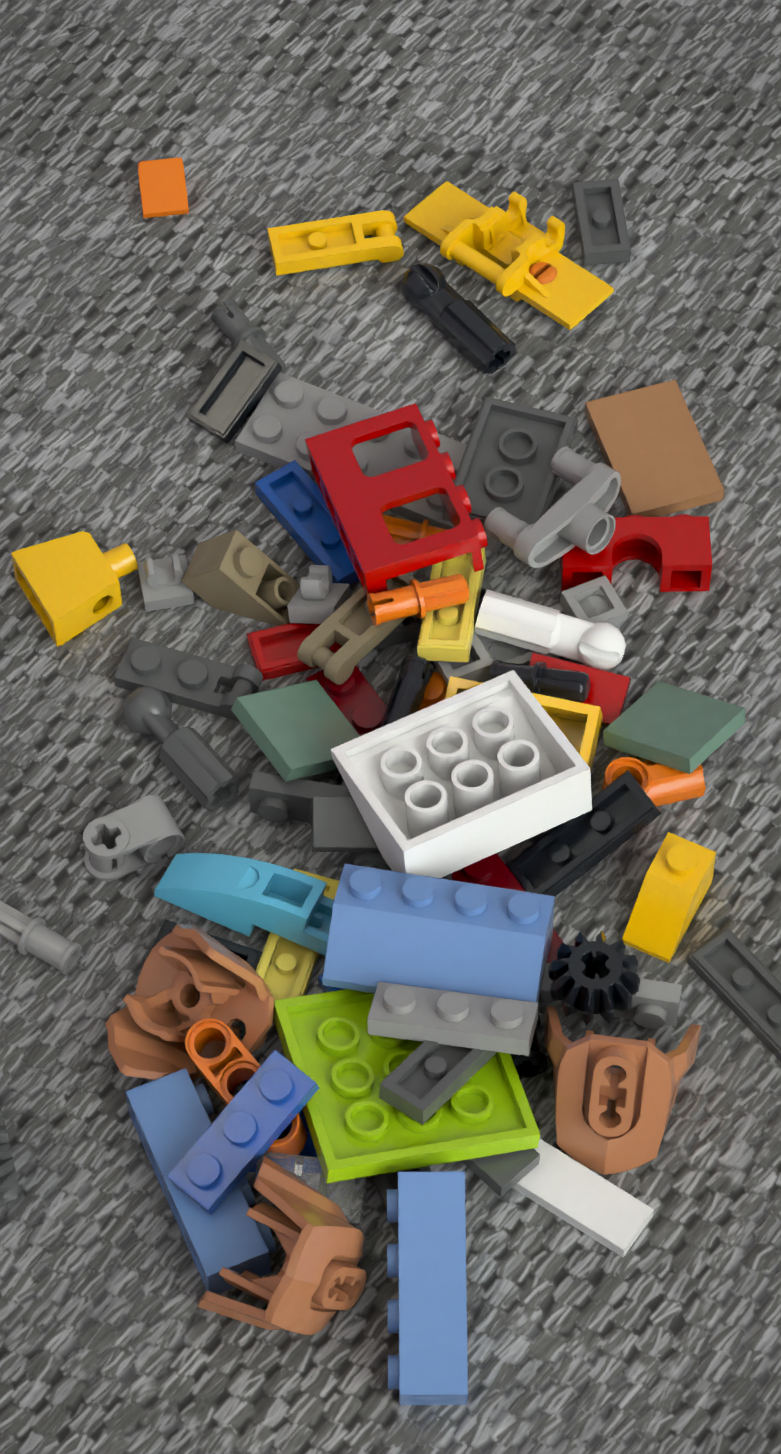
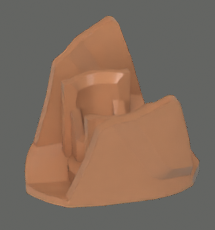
[105,924,275,1080]
[544,1006,701,1175]
[197,1156,367,1335]

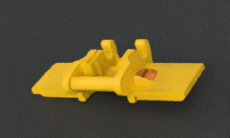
[403,181,614,330]

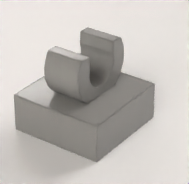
[137,554,194,612]
[287,565,352,624]

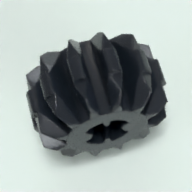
[548,931,640,1026]

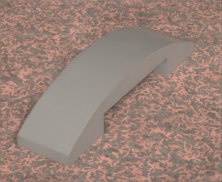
[434,575,628,685]

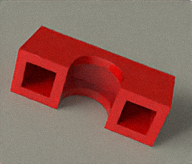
[560,514,712,592]

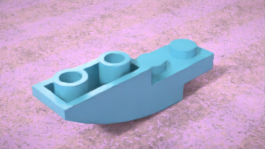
[154,853,334,956]

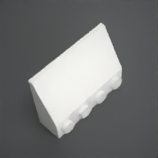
[331,670,592,878]

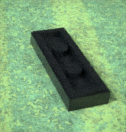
[506,770,662,897]

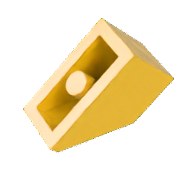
[622,832,716,963]

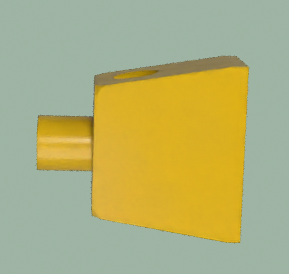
[11,531,138,647]

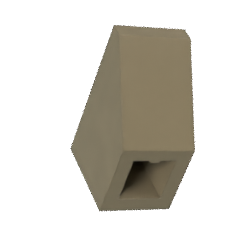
[181,530,300,626]

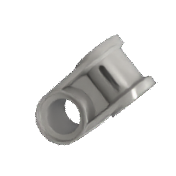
[83,795,185,882]

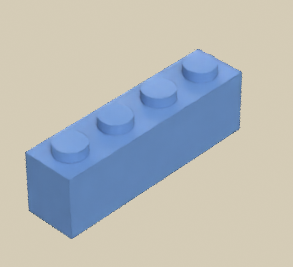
[125,1068,276,1294]
[387,1171,468,1405]

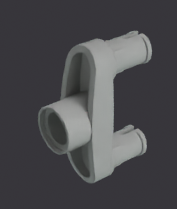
[484,446,621,568]

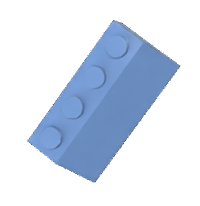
[322,864,555,1003]

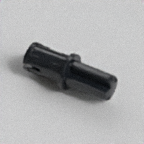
[488,660,591,703]

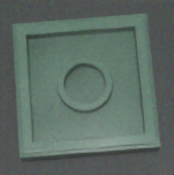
[231,680,360,782]
[603,681,745,774]

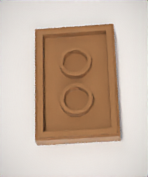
[584,380,725,517]

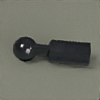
[401,263,515,374]

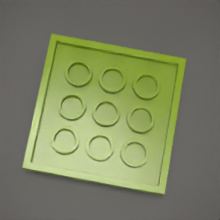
[273,989,540,1183]

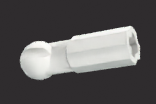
[475,589,626,671]

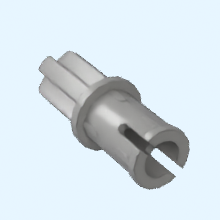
[0,900,82,975]

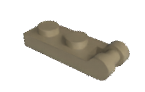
[297,573,422,685]

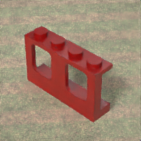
[305,403,488,597]

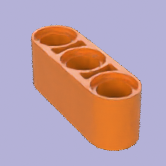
[185,1018,307,1161]

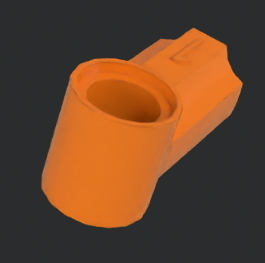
[601,757,706,806]

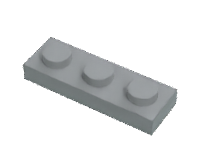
[367,982,538,1056]

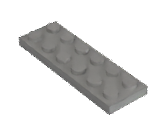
[235,372,502,554]

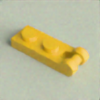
[267,210,404,276]

